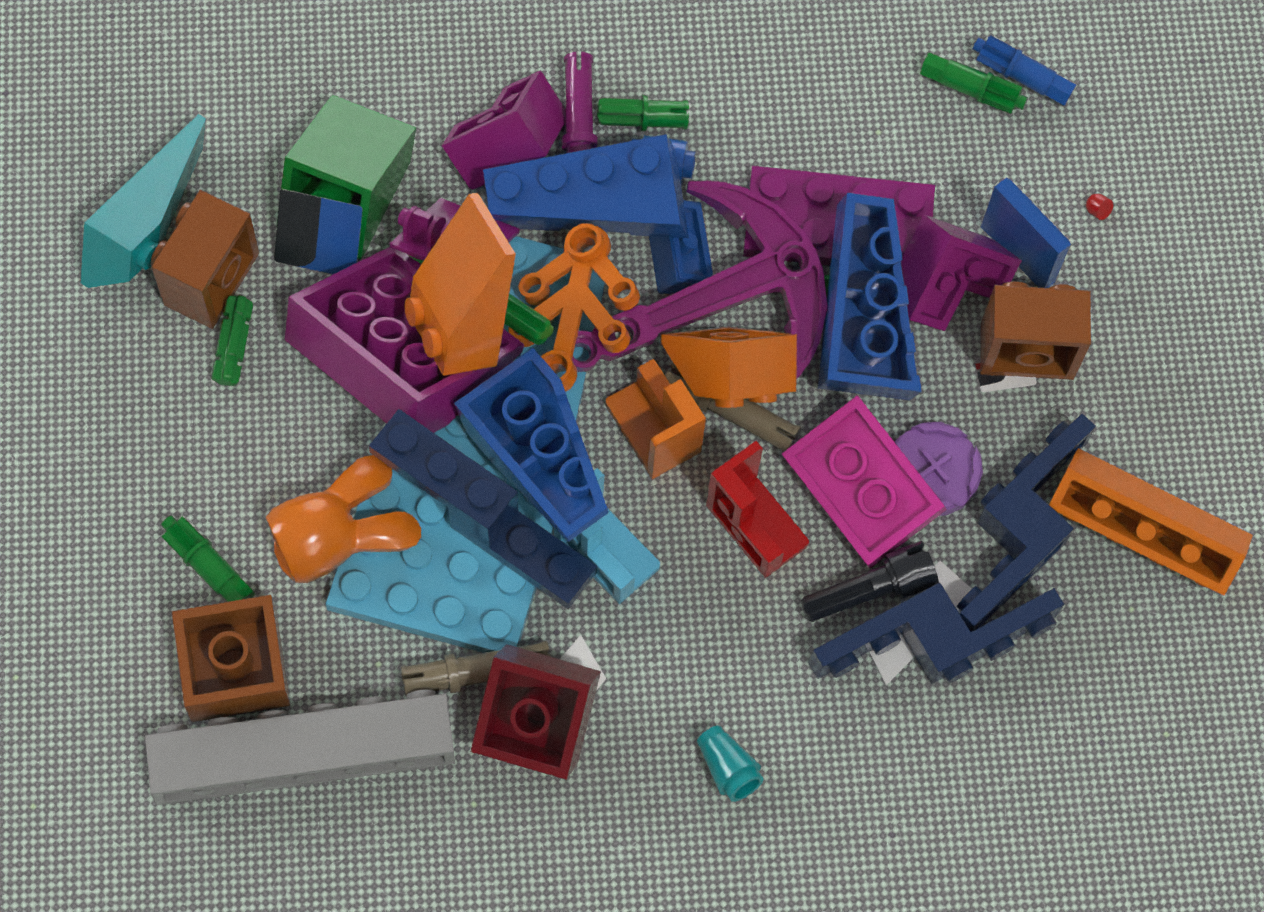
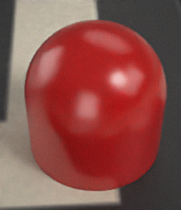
[1086,193,1114,220]

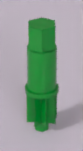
[920,52,1028,114]
[161,516,255,602]

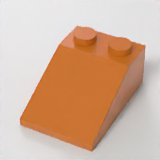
[405,193,516,376]

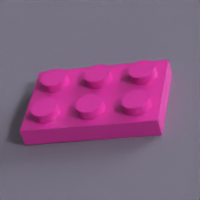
[782,395,947,569]

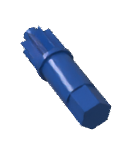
[972,35,1076,106]

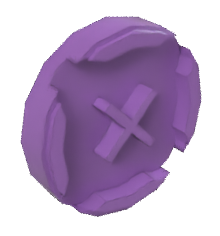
[895,422,983,516]

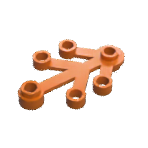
[508,223,640,392]

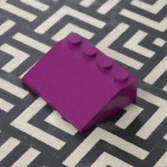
[284,247,524,433]

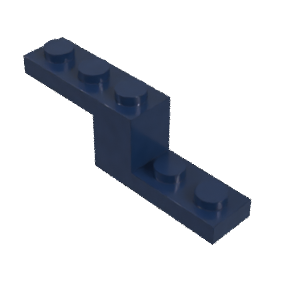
[369,409,597,609]
[956,414,1096,632]
[808,583,1065,684]

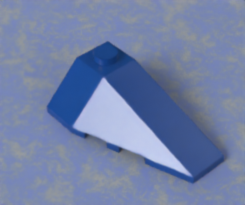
[454,348,609,542]

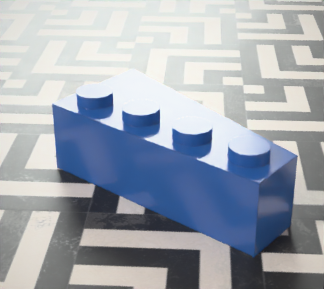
[483,134,689,238]
[818,193,922,401]

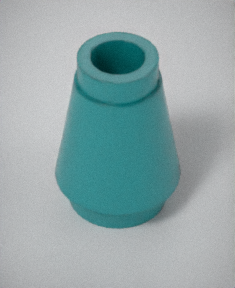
[697,725,764,802]

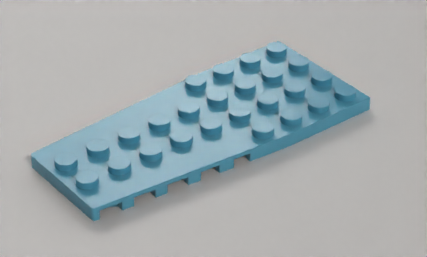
[326,236,605,653]

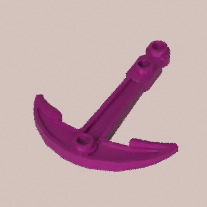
[572,180,827,380]

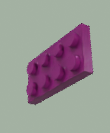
[743,166,935,266]

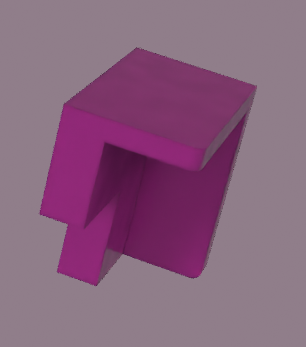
[442,70,566,190]
[901,215,1022,331]

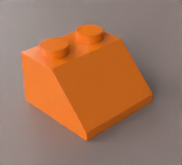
[661,327,797,408]

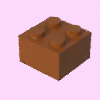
[151,190,259,329]
[980,282,1091,380]
[172,595,291,722]

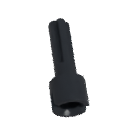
[801,540,939,622]

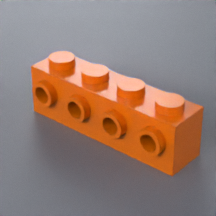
[1049,448,1253,596]

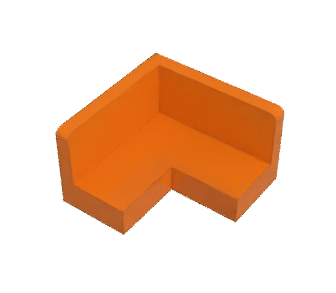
[605,359,706,479]

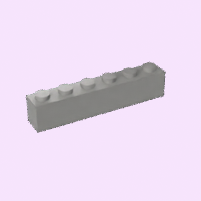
[145,690,455,805]

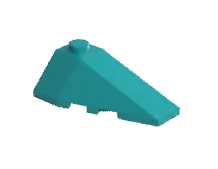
[80,114,206,288]

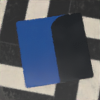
[274,189,363,274]

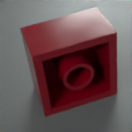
[470,644,601,780]

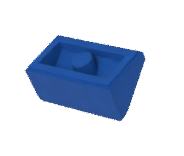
[649,200,713,294]

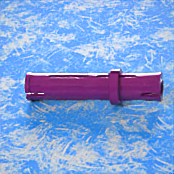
[562,52,598,153]

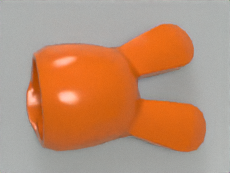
[265,455,421,583]

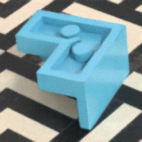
[554,468,660,605]

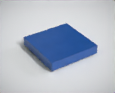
[981,177,1071,288]

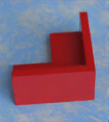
[706,441,809,578]

